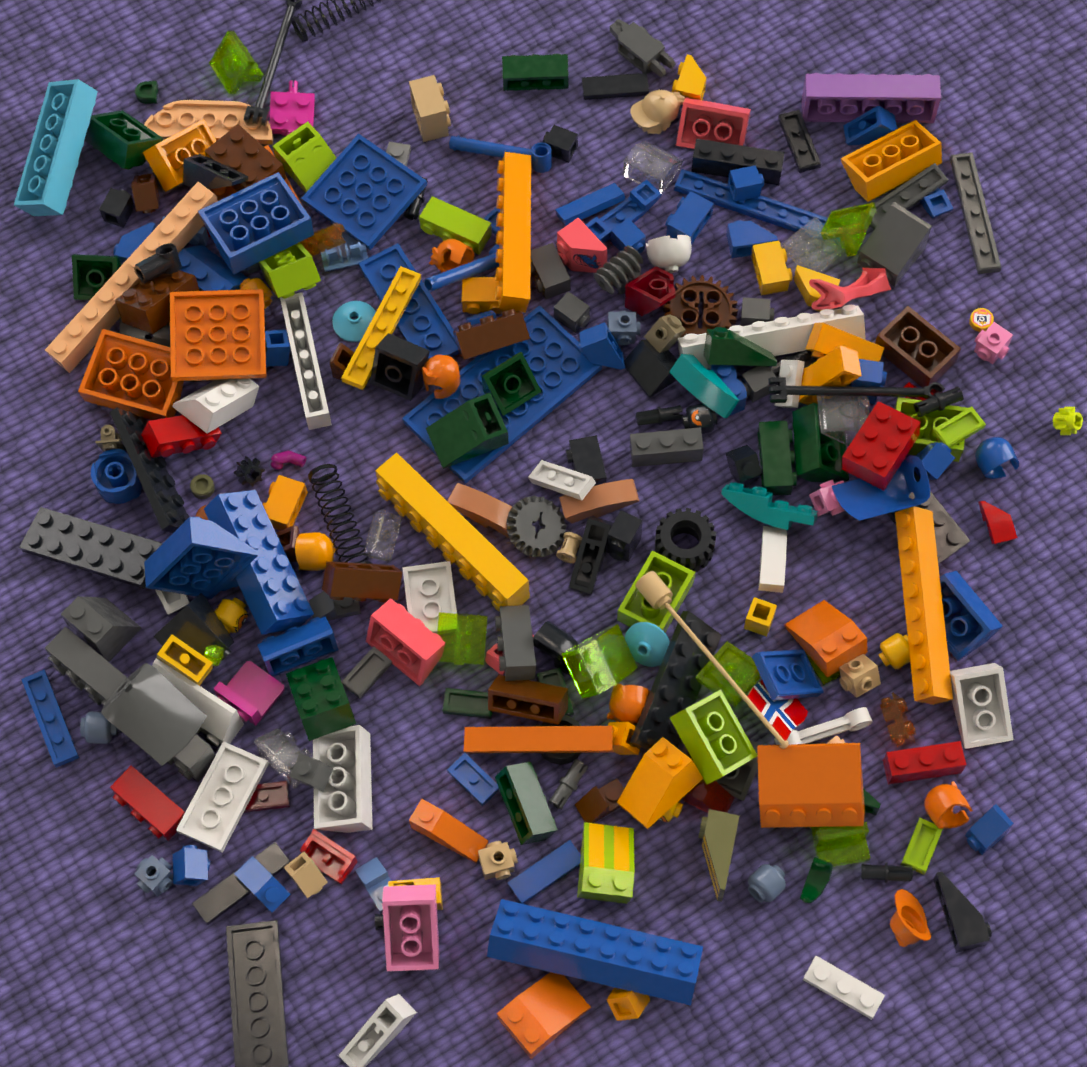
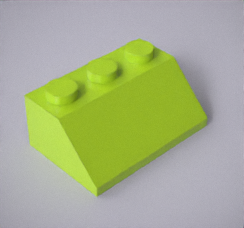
[670,689,758,785]

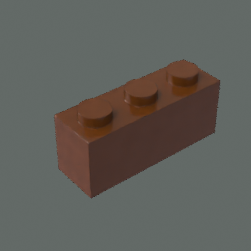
[453,308,530,360]
[322,561,403,603]
[488,674,568,725]

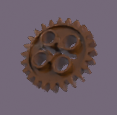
[663,275,738,338]

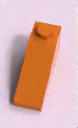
[409,799,489,864]

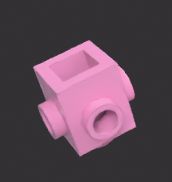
[974,322,1013,364]
[809,480,845,516]

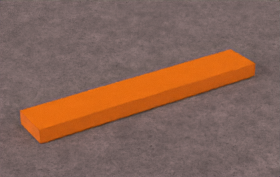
[464,726,614,753]

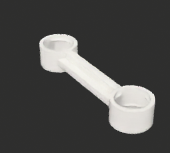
[774,707,873,745]

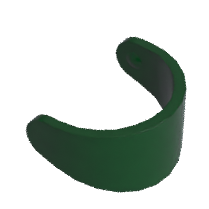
[800,857,833,903]

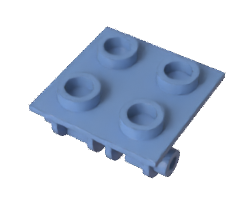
[316,228,368,272]

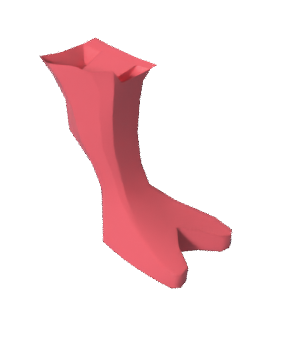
[809,268,891,310]

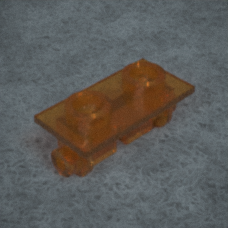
[300,223,346,256]
[880,692,916,747]

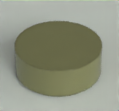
[190,474,215,499]

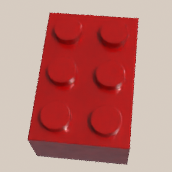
[842,401,921,491]

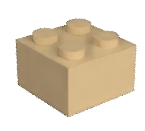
[409,75,451,142]

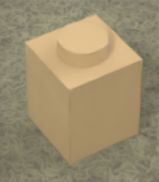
[284,852,328,898]

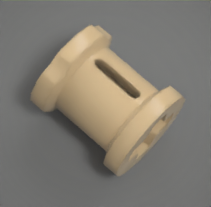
[556,532,582,563]

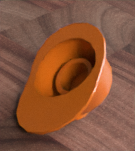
[890,889,931,947]

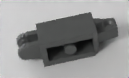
[610,19,676,77]

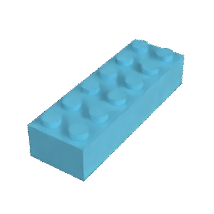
[14,79,98,216]

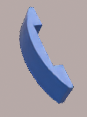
[586,179,662,243]

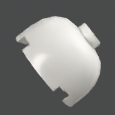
[646,235,691,273]

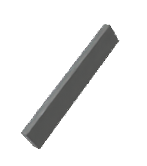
[950,152,1001,274]

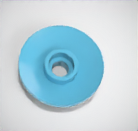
[332,301,376,342]
[625,622,670,667]

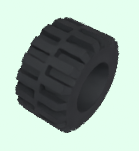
[655,508,716,573]

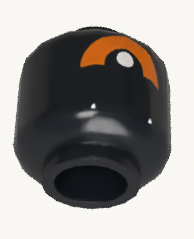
[682,403,718,434]

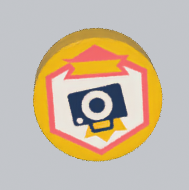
[969,308,994,332]

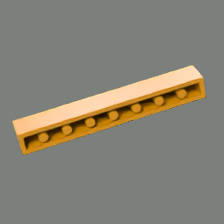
[495,152,531,313]
[895,506,953,705]

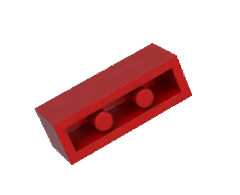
[141,415,222,458]
[883,741,966,785]
[110,765,185,841]

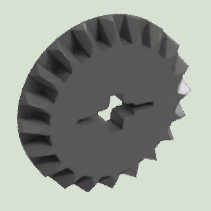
[506,496,567,557]

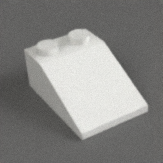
[950,663,1013,749]

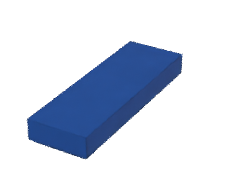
[555,183,626,226]
[507,840,581,904]

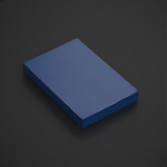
[752,650,824,700]

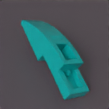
[721,482,818,530]

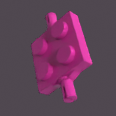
[269,80,315,136]

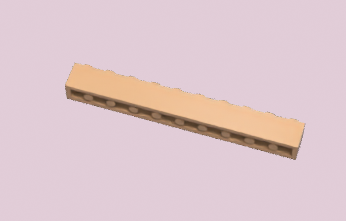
[45,182,218,373]

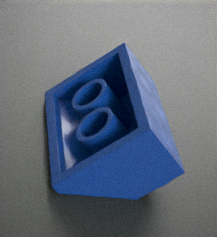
[178,245,248,291]
[940,571,1003,661]
[257,616,339,677]

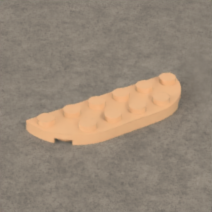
[144,100,273,145]

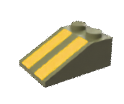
[698,809,739,902]

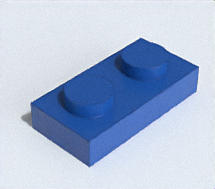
[447,753,500,807]

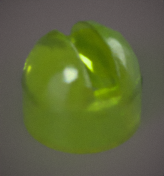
[204,645,224,666]

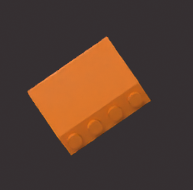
[78,329,184,420]
[757,743,865,828]

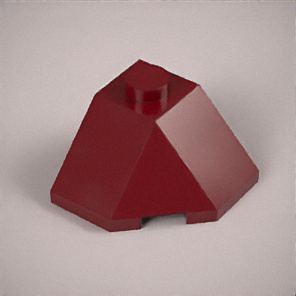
[625,266,676,316]

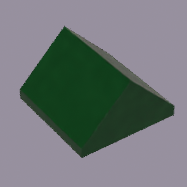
[72,254,121,300]
[482,352,542,416]

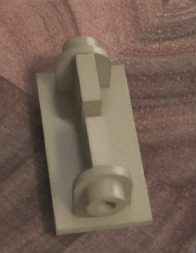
[95,425,127,452]

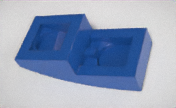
[920,189,954,218]

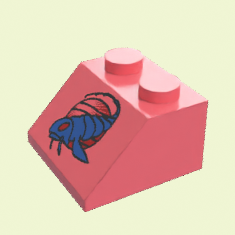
[556,218,607,273]

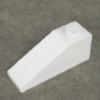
[339,994,417,1067]

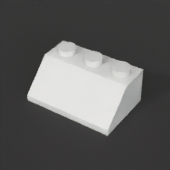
[173,379,259,433]

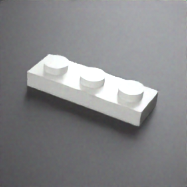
[528,460,596,500]
[803,956,885,1020]

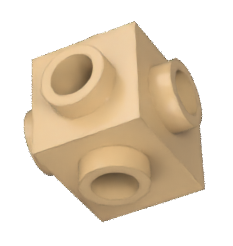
[839,654,881,698]
[478,841,518,880]

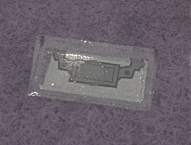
[364,509,402,561]

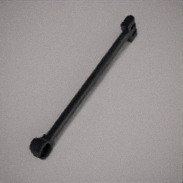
[244,0,303,126]
[768,377,945,403]

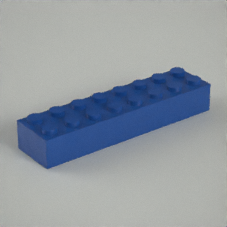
[487,899,703,1005]

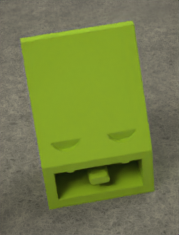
[272,122,336,193]

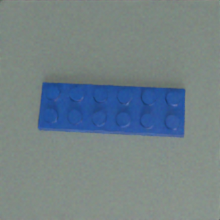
[358,243,460,359]

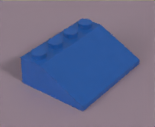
[198,172,314,274]
[144,517,258,599]

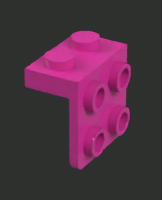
[214,661,285,726]

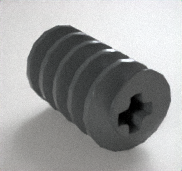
[593,245,643,295]

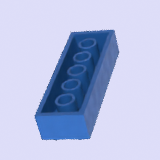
[204,490,314,635]

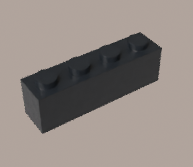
[691,138,785,185]

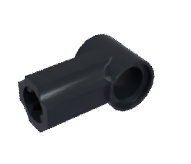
[134,243,182,284]

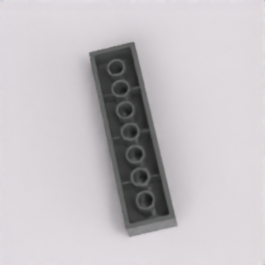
[45,627,216,782]

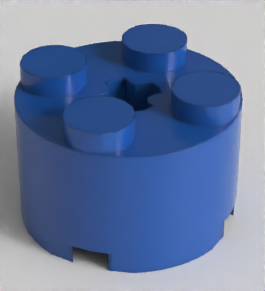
[91,449,143,504]

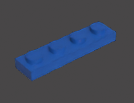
[21,670,79,768]

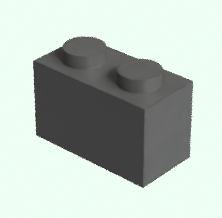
[530,243,571,300]

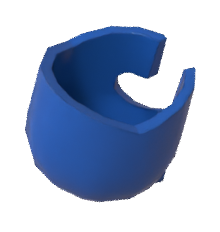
[975,437,1019,479]

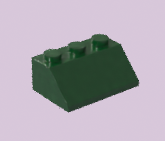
[84,110,163,169]
[792,403,849,482]

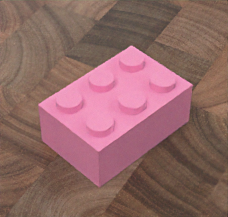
[382,885,439,971]

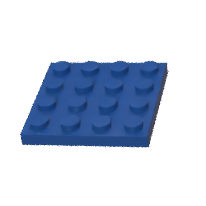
[301,133,428,250]

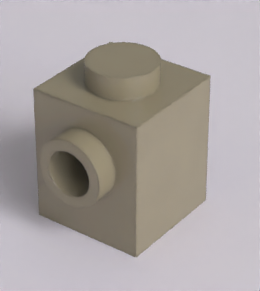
[644,314,686,353]

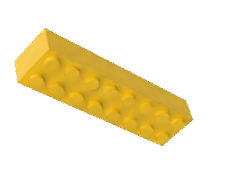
[375,452,530,611]

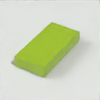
[932,406,986,448]
[900,818,943,875]

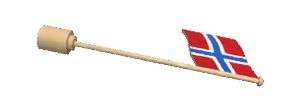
[635,571,808,749]

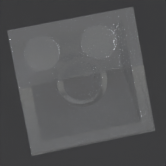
[623,141,684,194]
[817,396,869,446]
[253,728,313,789]

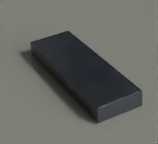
[582,73,649,100]
[778,109,821,173]

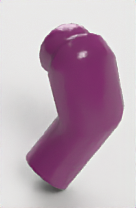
[270,450,306,470]

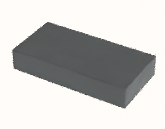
[342,647,392,699]

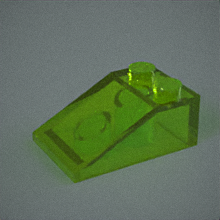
[562,624,638,699]

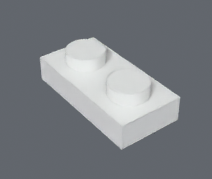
[774,360,805,408]

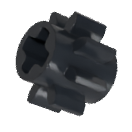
[234,456,265,487]

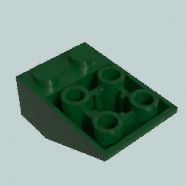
[426,393,509,469]

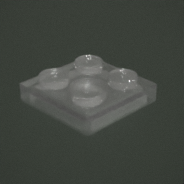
[781,216,846,273]

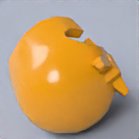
[295,532,336,571]

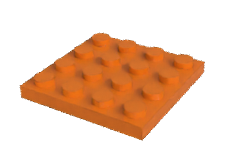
[170,289,266,381]

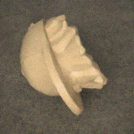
[630,89,685,134]

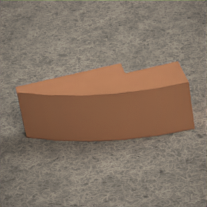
[559,479,640,523]
[447,483,512,538]

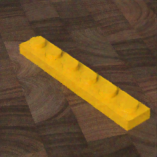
[341,266,421,390]

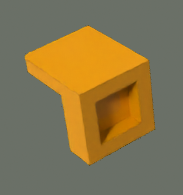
[606,987,650,1021]

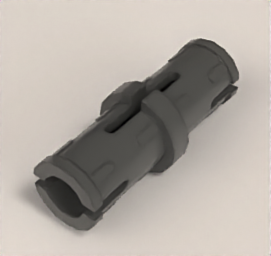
[548,759,588,810]

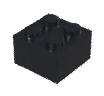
[370,333,430,401]

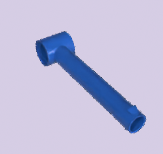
[449,135,552,173]
[424,244,499,292]

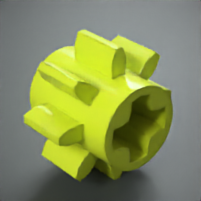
[1053,407,1083,436]

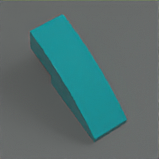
[670,354,740,418]

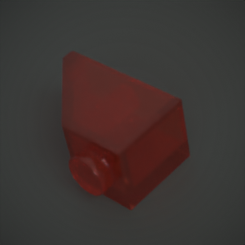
[681,779,735,813]

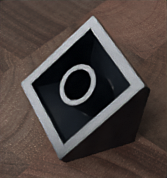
[624,339,677,398]

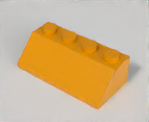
[841,120,942,202]

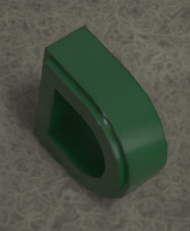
[135,81,158,104]

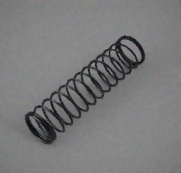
[291,0,381,42]
[308,464,372,564]

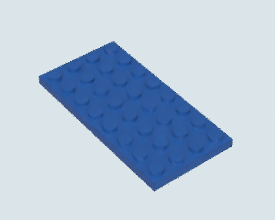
[402,305,602,484]

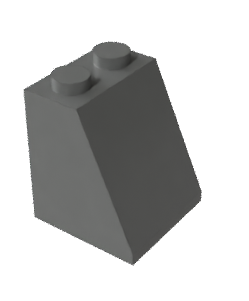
[857,202,932,287]
[61,596,142,662]

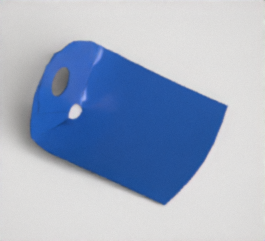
[832,455,930,521]

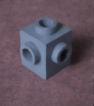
[607,310,641,345]
[134,855,173,897]

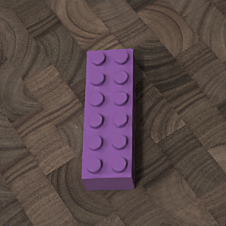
[802,73,941,123]

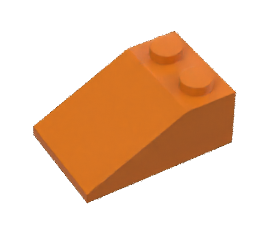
[784,600,868,678]
[497,972,591,1059]

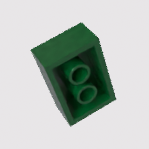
[286,657,356,741]

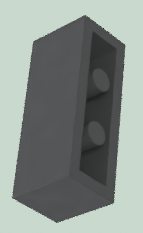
[630,428,704,467]
[495,605,536,681]

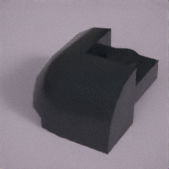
[533,621,581,679]

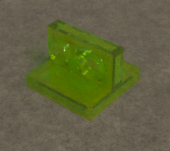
[209,31,264,94]
[821,202,877,257]
[437,612,488,665]
[696,641,761,707]
[810,822,871,867]

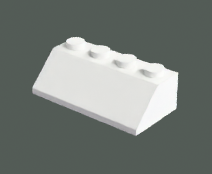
[152,658,244,747]
[313,725,373,833]

